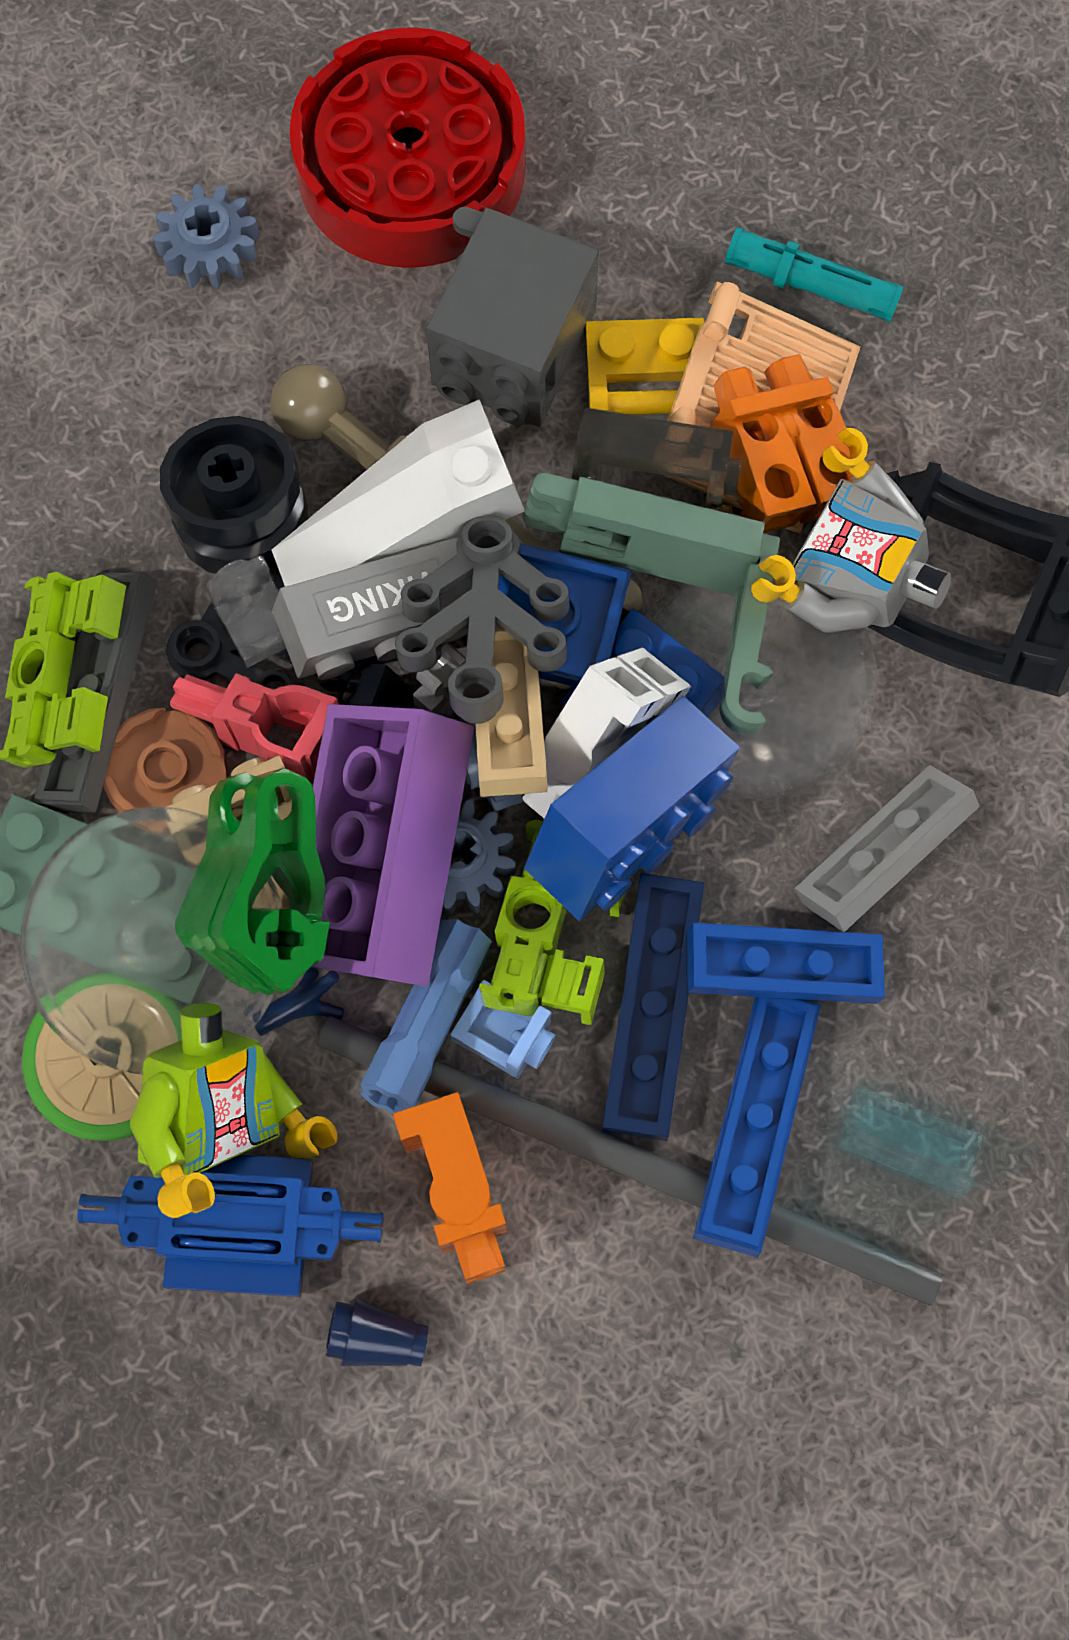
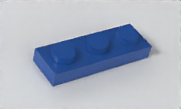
[687,923,885,1004]

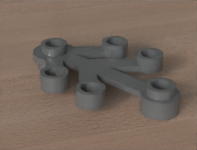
[395,515,569,724]

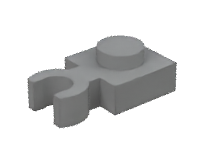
[413,643,466,720]

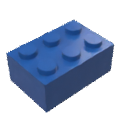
[524,696,740,921]

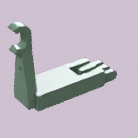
[522,473,780,735]

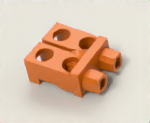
[710,354,853,534]
[393,1092,507,1284]

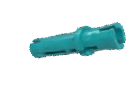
[724,227,904,323]

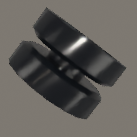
[160,416,308,578]

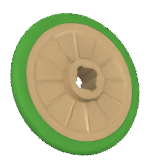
[22,972,182,1141]

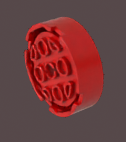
[290,28,526,268]

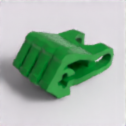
[175,769,330,995]

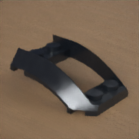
[868,462,1069,697]

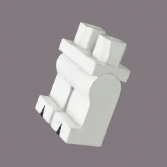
[522,647,691,819]

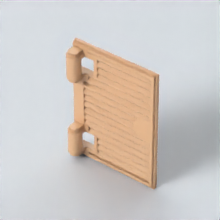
[651,281,861,533]

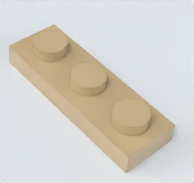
[475,623,548,797]

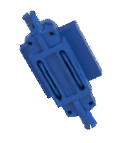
[77,1155,384,1298]

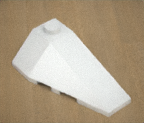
[272,399,525,587]

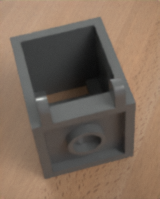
[426,207,599,427]

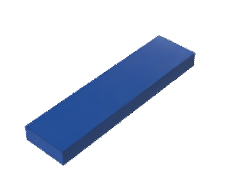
[692,997,821,1258]

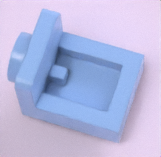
[450,980,556,1079]

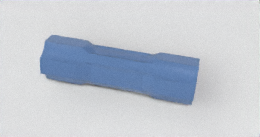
[360,919,492,1114]

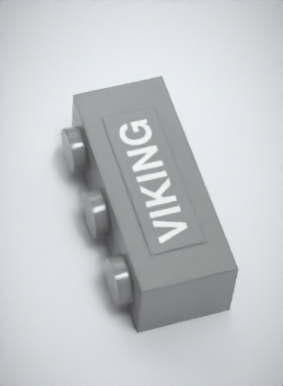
[272,537,473,680]

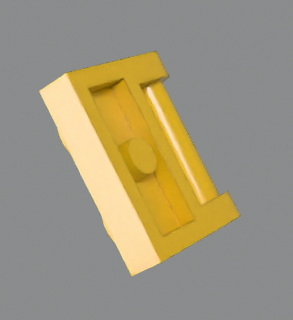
[585,318,704,423]

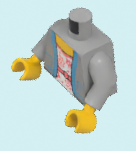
[751,428,951,633]

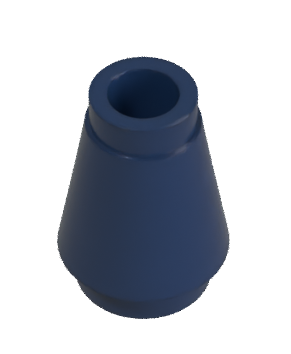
[325,1298,428,1367]

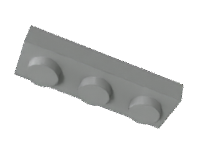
[794,765,980,932]

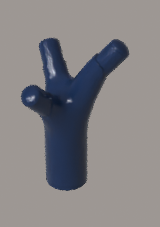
[249,967,344,1036]

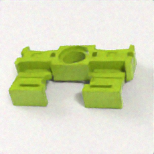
[0,572,126,768]
[479,820,626,1025]

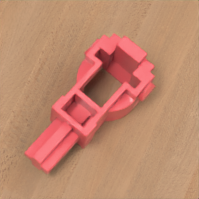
[170,673,339,787]

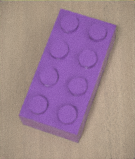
[311,704,475,987]

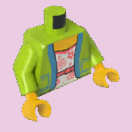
[130,1003,337,1218]

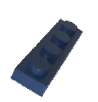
[602,873,704,1141]

